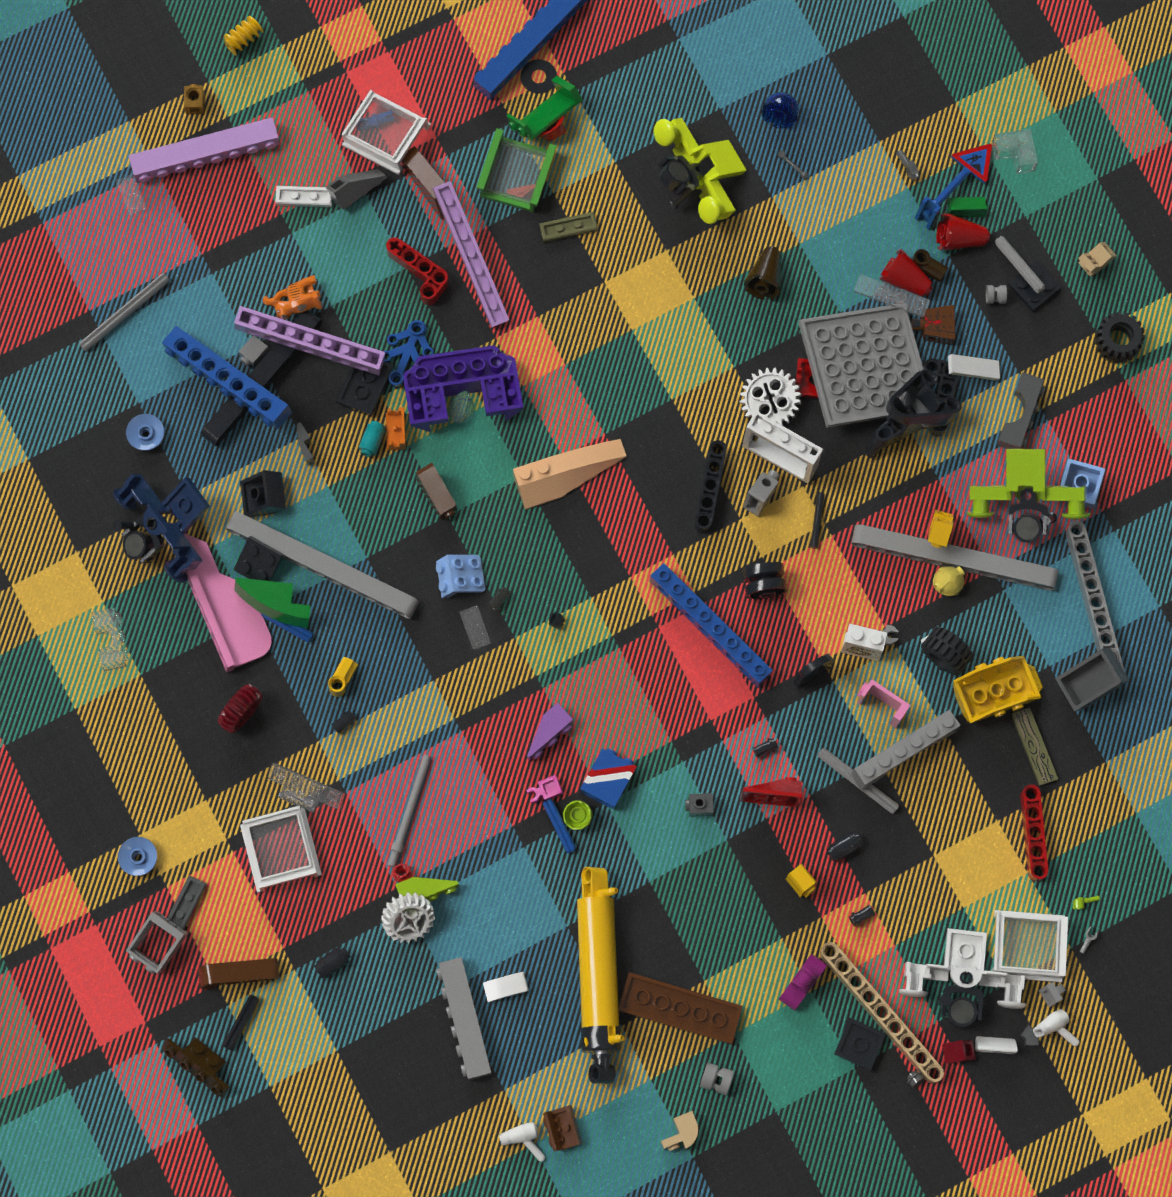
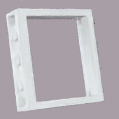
[742,411,823,484]

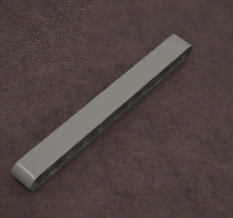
[225,511,419,619]
[851,525,1059,590]

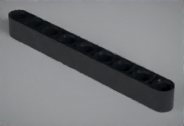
[200,310,322,447]

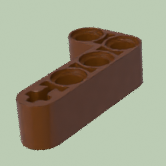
[198,958,280,989]

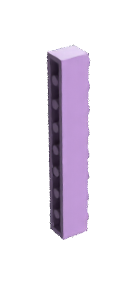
[129,117,280,182]

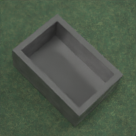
[1055,648,1129,712]

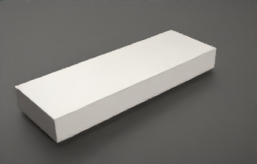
[276,186,332,207]
[948,354,1000,380]

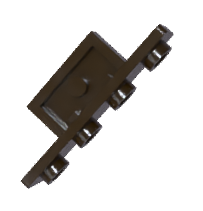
[162,1037,229,1098]

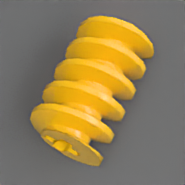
[224,16,264,56]

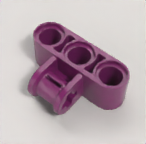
[778,953,827,1011]

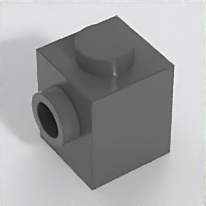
[685,793,713,817]

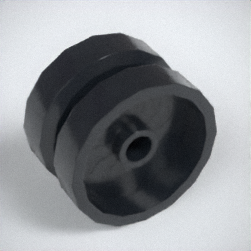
[742,562,788,599]

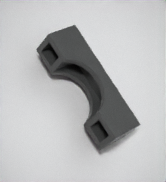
[997,372,1045,449]

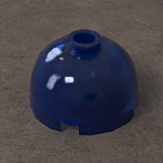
[761,92,799,129]

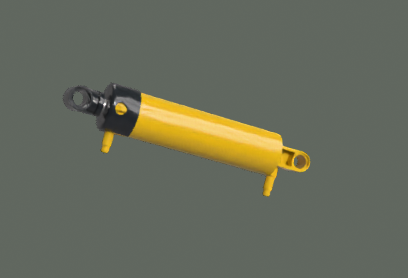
[577,867,624,1084]

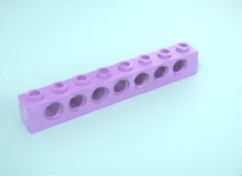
[234,306,385,375]

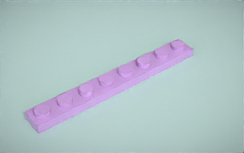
[433,181,509,328]

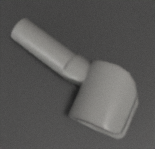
[1080,926,1099,954]

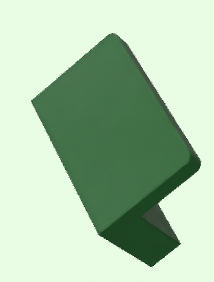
[947,197,988,218]

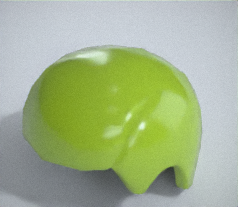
[563,800,593,830]

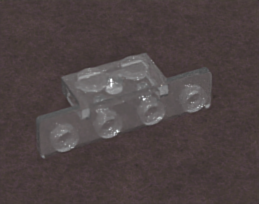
[854,274,930,317]
[268,763,344,813]

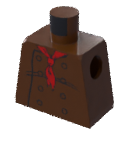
[912,305,955,345]

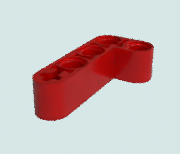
[386,237,449,305]

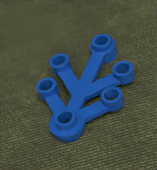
[383,320,434,387]

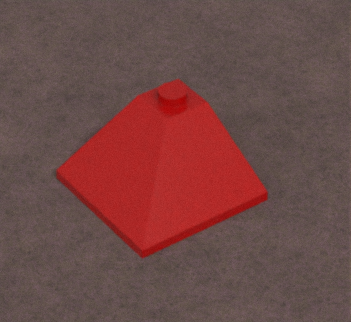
[740,777,802,808]

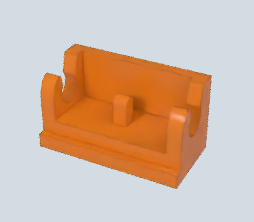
[386,407,406,450]

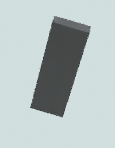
[168,875,207,930]

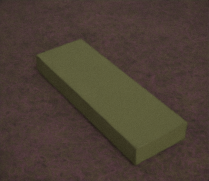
[539,212,598,243]

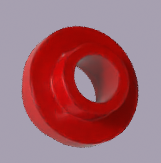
[392,864,412,883]

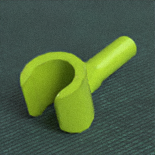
[1073,896,1100,910]

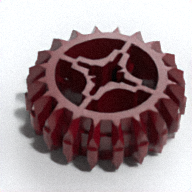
[218,684,263,733]

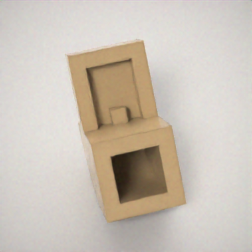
[1078,242,1117,277]
[661,1111,698,1151]

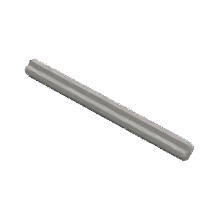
[79,273,170,351]

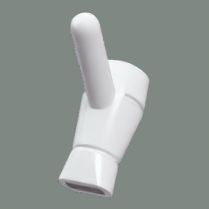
[1033,1009,1079,1046]
[499,1122,545,1162]

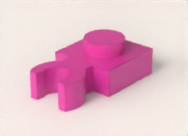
[526,775,564,803]

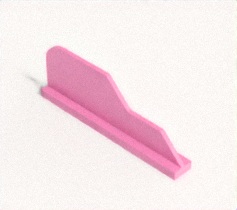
[184,534,271,673]

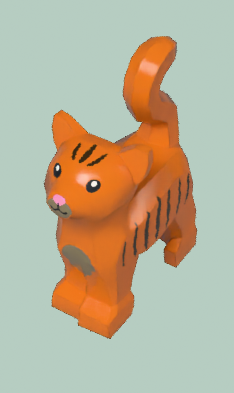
[263,275,322,319]

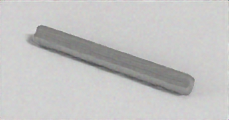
[818,748,899,814]

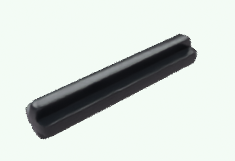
[223,995,259,1050]

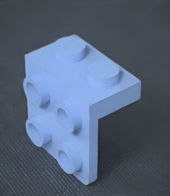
[436,555,485,598]

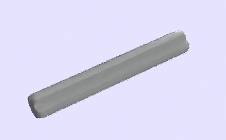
[995,236,1045,293]

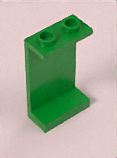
[506,76,583,140]

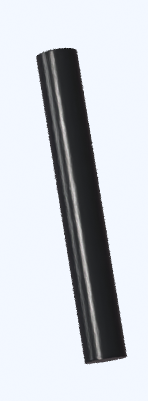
[810,492,825,549]

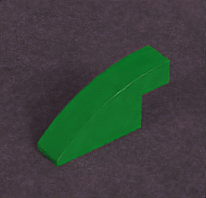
[234,577,310,628]

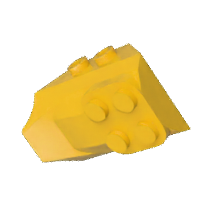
[953,656,1043,723]

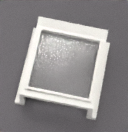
[342,90,431,175]
[240,806,322,893]
[991,910,1068,983]

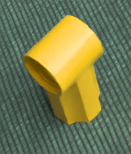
[328,657,358,697]

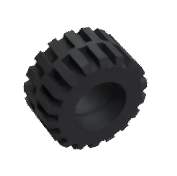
[1094,312,1145,364]
[921,627,973,675]

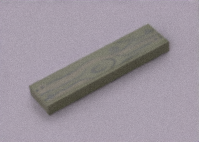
[1011,707,1058,786]

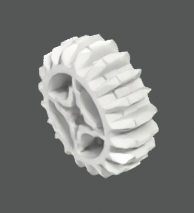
[381,892,435,944]

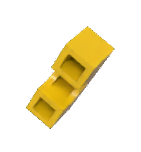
[928,509,953,548]

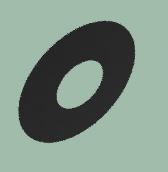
[520,59,557,94]

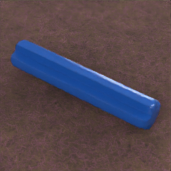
[261,613,313,642]
[543,799,576,853]

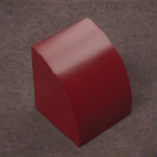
[942,1040,976,1064]

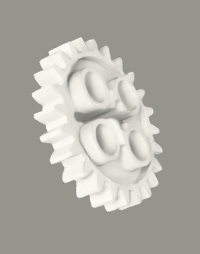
[740,368,802,426]

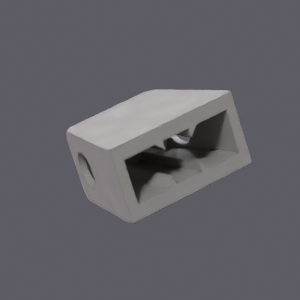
[742,470,779,517]

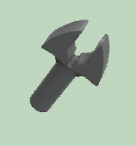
[896,150,919,180]

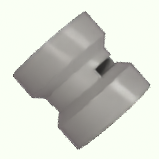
[986,285,1007,304]

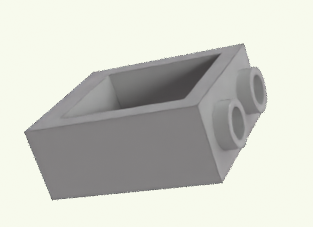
[126,911,189,974]

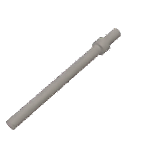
[388,755,431,868]

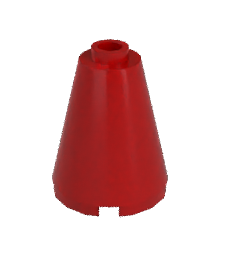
[936,213,990,251]
[879,249,933,297]

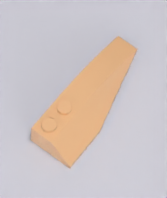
[513,439,627,510]

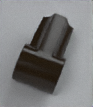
[911,249,948,282]

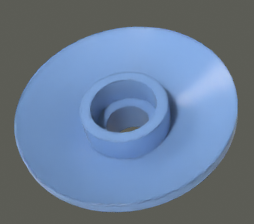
[126,414,164,451]
[118,837,157,876]

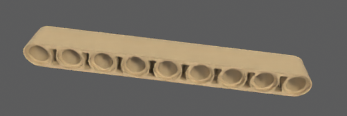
[820,942,944,1084]

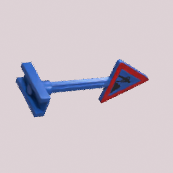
[915,144,992,230]

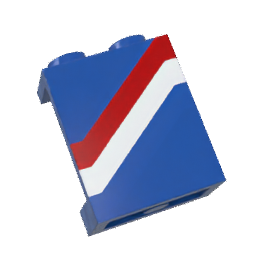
[580,748,637,810]

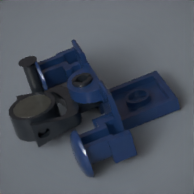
[113,474,210,583]

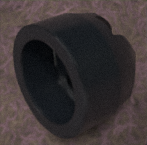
[549,612,565,629]

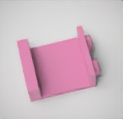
[857,679,911,728]

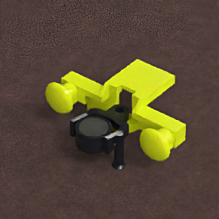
[654,118,746,224]

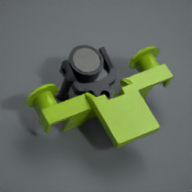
[966,449,1090,543]

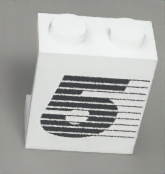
[841,623,887,661]

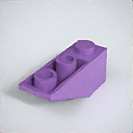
[527,703,573,761]

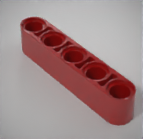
[1020,785,1048,882]

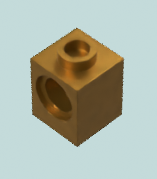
[184,84,205,114]

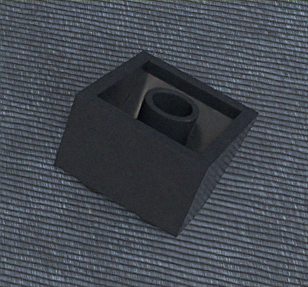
[240,470,286,517]

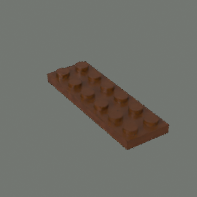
[618,972,743,1045]

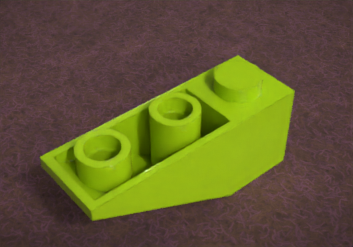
[395,877,459,902]

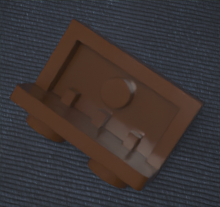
[543,1105,583,1152]

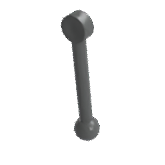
[778,151,808,179]

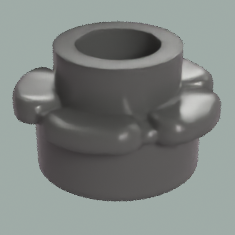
[907,1070,925,1089]

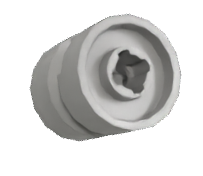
[700,1062,734,1095]

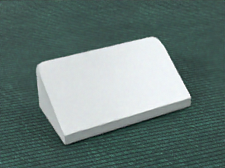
[975,1036,1017,1054]

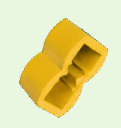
[786,864,817,898]

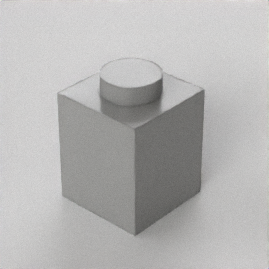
[239,335,269,368]

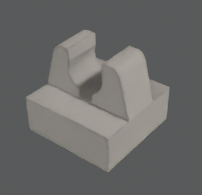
[1039,982,1066,1007]

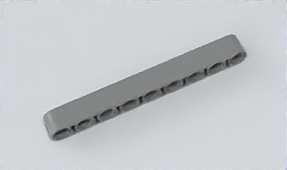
[1066,521,1125,672]

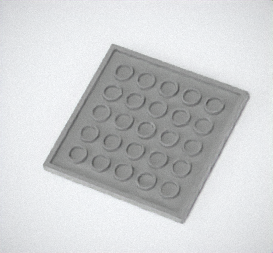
[798,303,923,428]

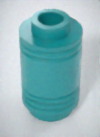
[358,421,385,457]

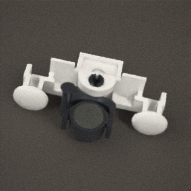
[898,928,1026,1028]

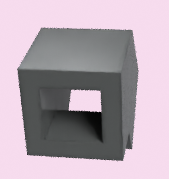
[1020,1025,1039,1046]

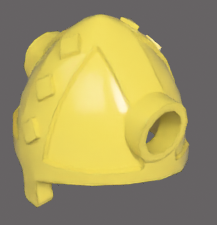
[933,566,965,596]

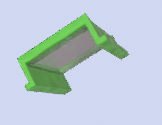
[476,128,557,212]

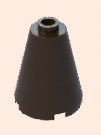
[743,246,782,300]

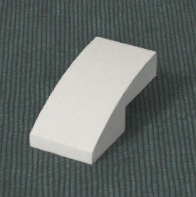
[483,972,529,1002]

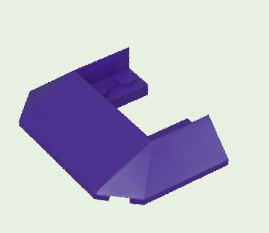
[403,345,524,432]

